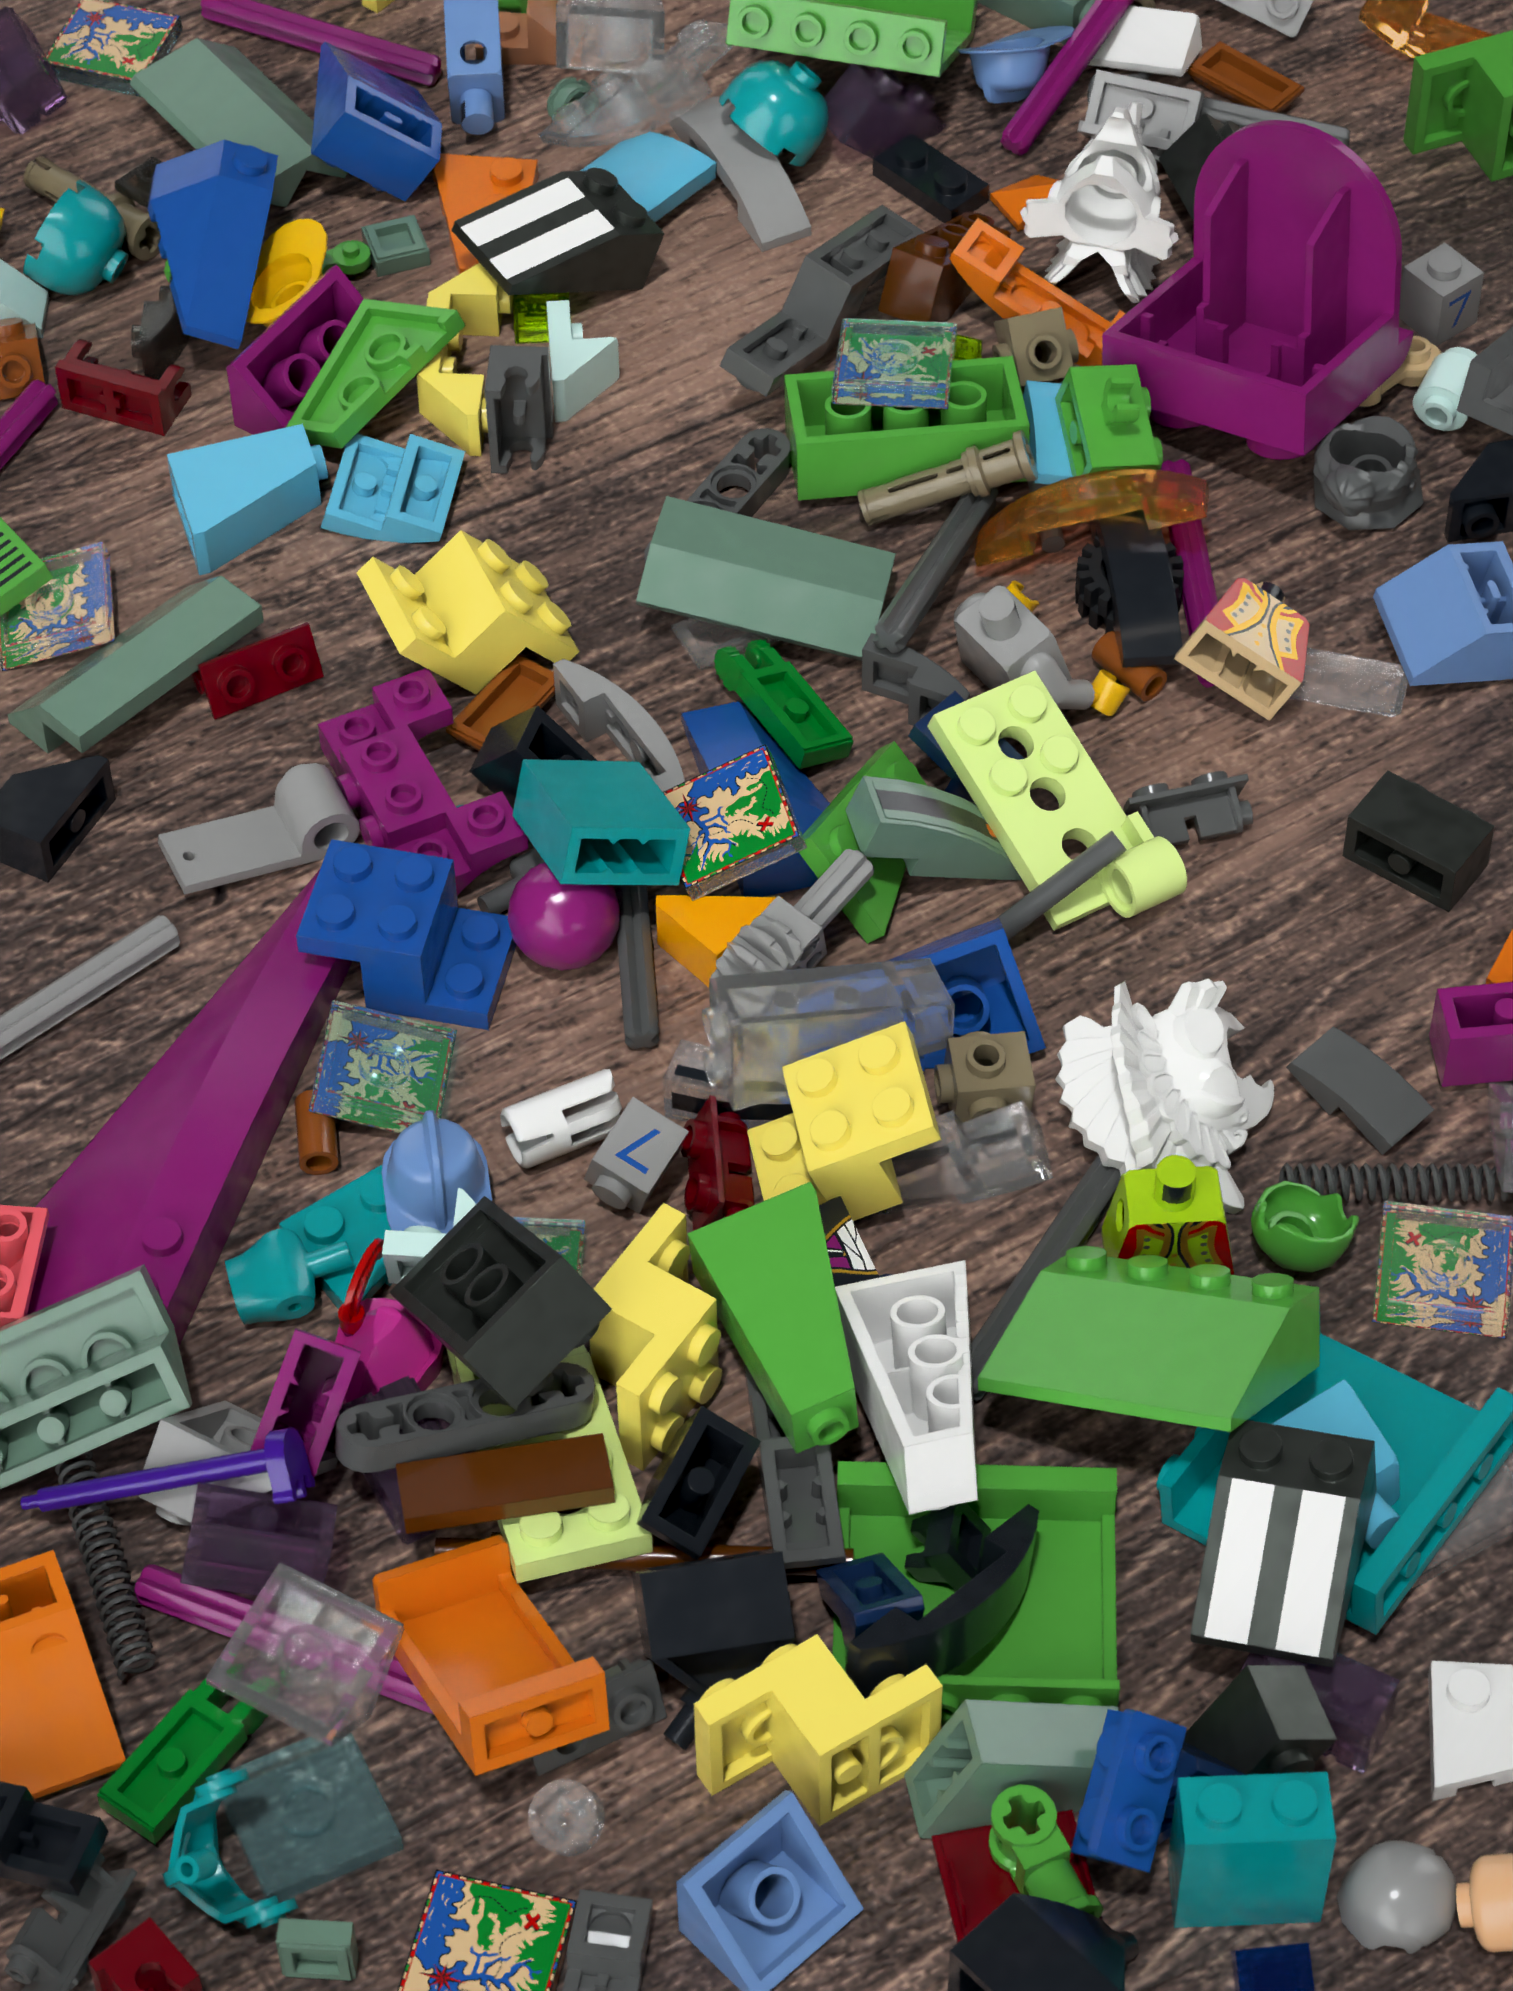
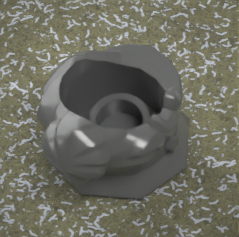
[1313,416,1423,530]

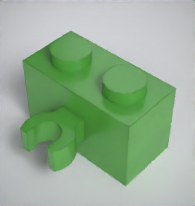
[1055,364,1163,498]

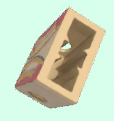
[1174,578,1310,721]

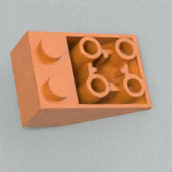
[0,1550,126,1799]

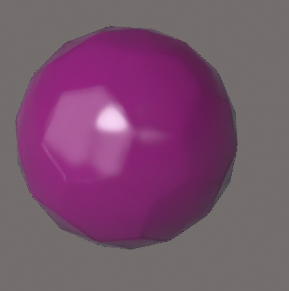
[508,862,620,971]

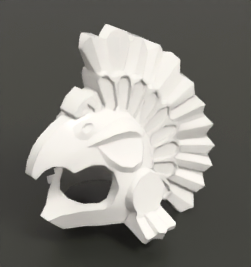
[1020,102,1179,303]
[1055,978,1274,1215]

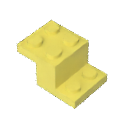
[356,530,579,694]
[747,1021,941,1221]
[589,1203,722,1471]
[694,1634,943,1826]

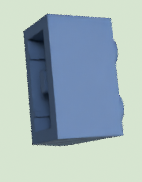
[1373,541,1513,686]

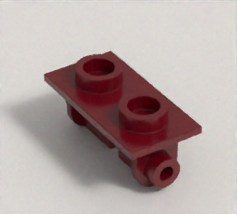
[192,622,324,720]
[680,1095,754,1231]

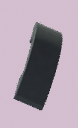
[1086,495,1182,668]
[846,1504,1039,1699]

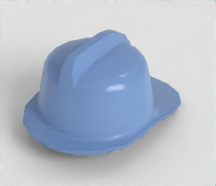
[958,26,1075,104]
[382,1110,492,1233]

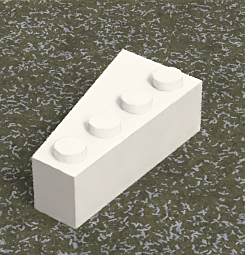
[835,1260,978,1514]

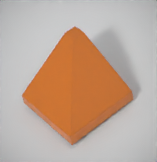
[990,175,1059,232]

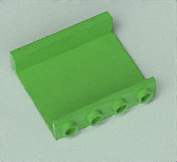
[726,0,978,77]

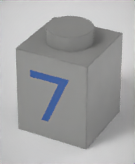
[1399,243,1484,346]
[584,1097,689,1214]

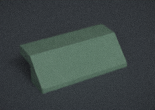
[129,38,348,208]
[636,496,896,661]
[8,575,264,754]
[0,1264,192,1489]

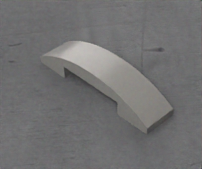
[667,96,811,252]
[553,659,685,792]

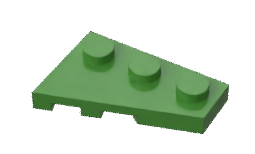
[286,299,466,448]
[793,741,928,944]

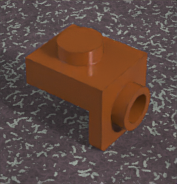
[0,318,45,400]

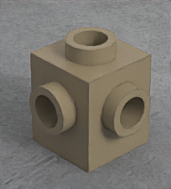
[992,307,1079,387]
[934,1031,1036,1129]

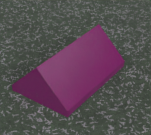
[226,264,364,446]

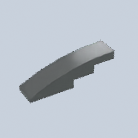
[743,1361,845,1569]

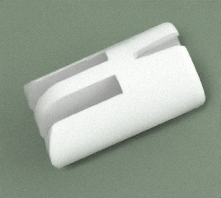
[500,1069,622,1168]

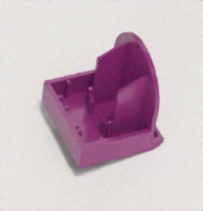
[1102,120,1413,460]

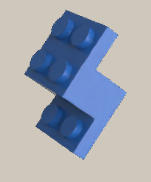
[296,839,517,1030]

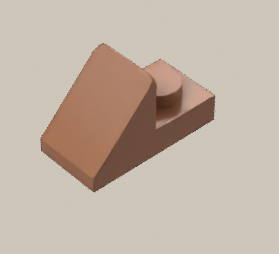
[475,0,586,66]

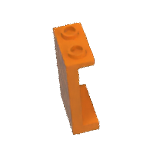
[373,1535,610,1776]

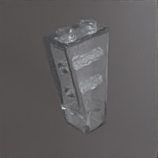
[702,958,955,1111]

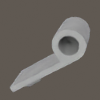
[158,763,360,895]

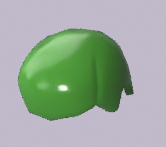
[1251,1181,1359,1273]

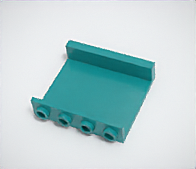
[1156,1300,1513,1635]

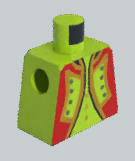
[1101,1155,1234,1275]

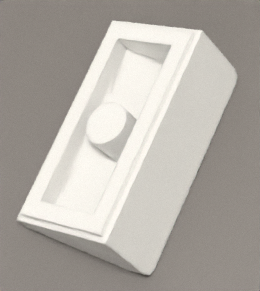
[1088,6,1202,77]

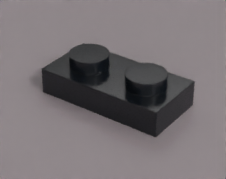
[873,133,990,223]

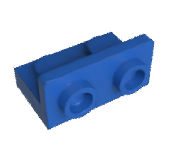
[1071,1709,1187,1873]

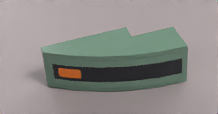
[845,776,1021,881]

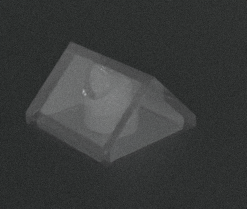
[206,1562,404,1747]

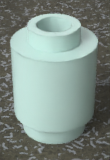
[1413,347,1477,431]

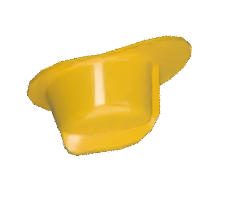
[246,219,328,328]

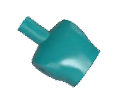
[225,1228,354,1325]

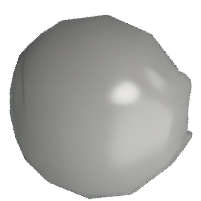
[1337,1840,1457,1954]

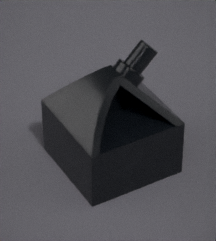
[631,1549,795,1751]
[948,1893,1139,1991]

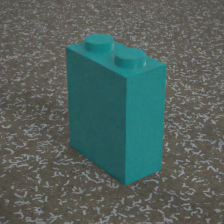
[512,759,691,885]
[1167,1772,1336,1928]

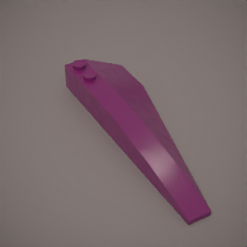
[27,869,353,1346]

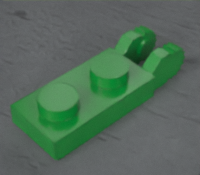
[713,639,854,769]
[97,1658,279,1844]

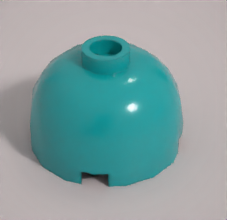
[719,61,829,167]
[23,180,129,296]

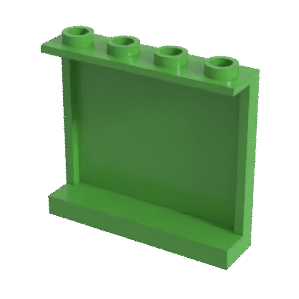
[833,1461,1120,1725]

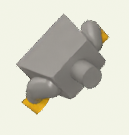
[954,580,1131,716]

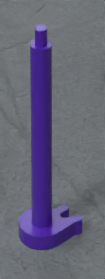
[20,1427,315,1512]

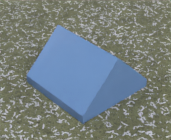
[676,1790,864,1991]

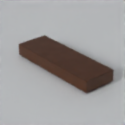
[395,1433,615,1534]

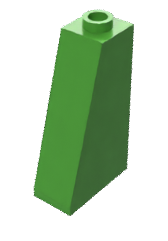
[687,1182,859,1454]

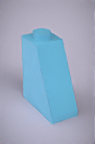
[167,424,328,575]

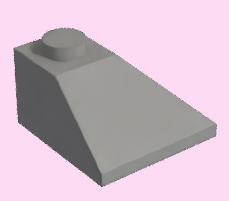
[137,1401,338,1525]

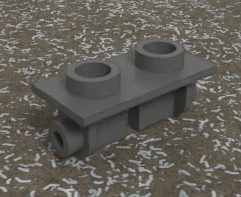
[1123,771,1253,846]
[532,1658,667,1776]
[5,1852,138,1991]

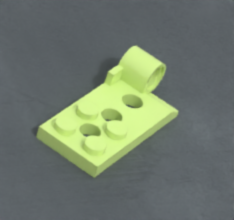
[927,671,1187,931]
[446,1345,653,1583]

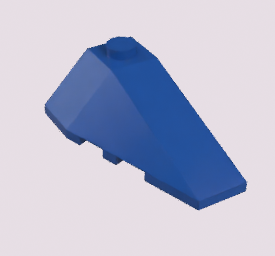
[147,139,278,350]
[681,701,830,897]
[760,918,1046,1074]

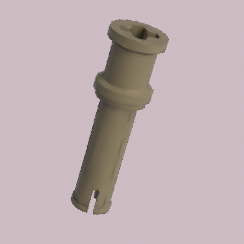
[24,156,161,261]
[857,430,1038,527]

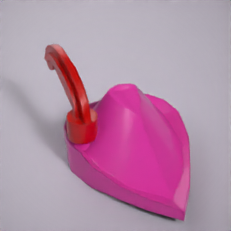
[335,1238,444,1418]

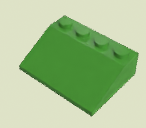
[978,1246,1320,1432]

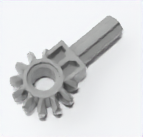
[709,849,874,1024]

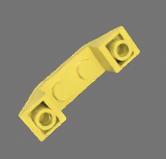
[416,262,514,456]

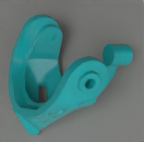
[162,1768,299,1928]

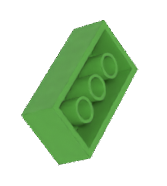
[784,356,1030,501]

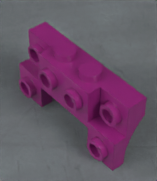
[318,668,529,896]

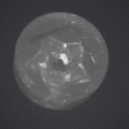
[528,1779,605,1856]

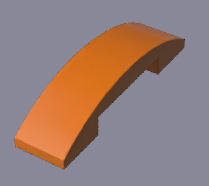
[949,218,1125,366]

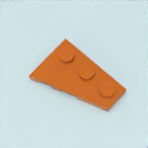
[432,153,539,275]

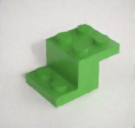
[1403,30,1513,182]

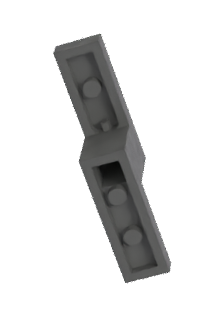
[720,205,925,397]

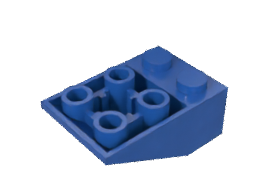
[311,41,442,202]

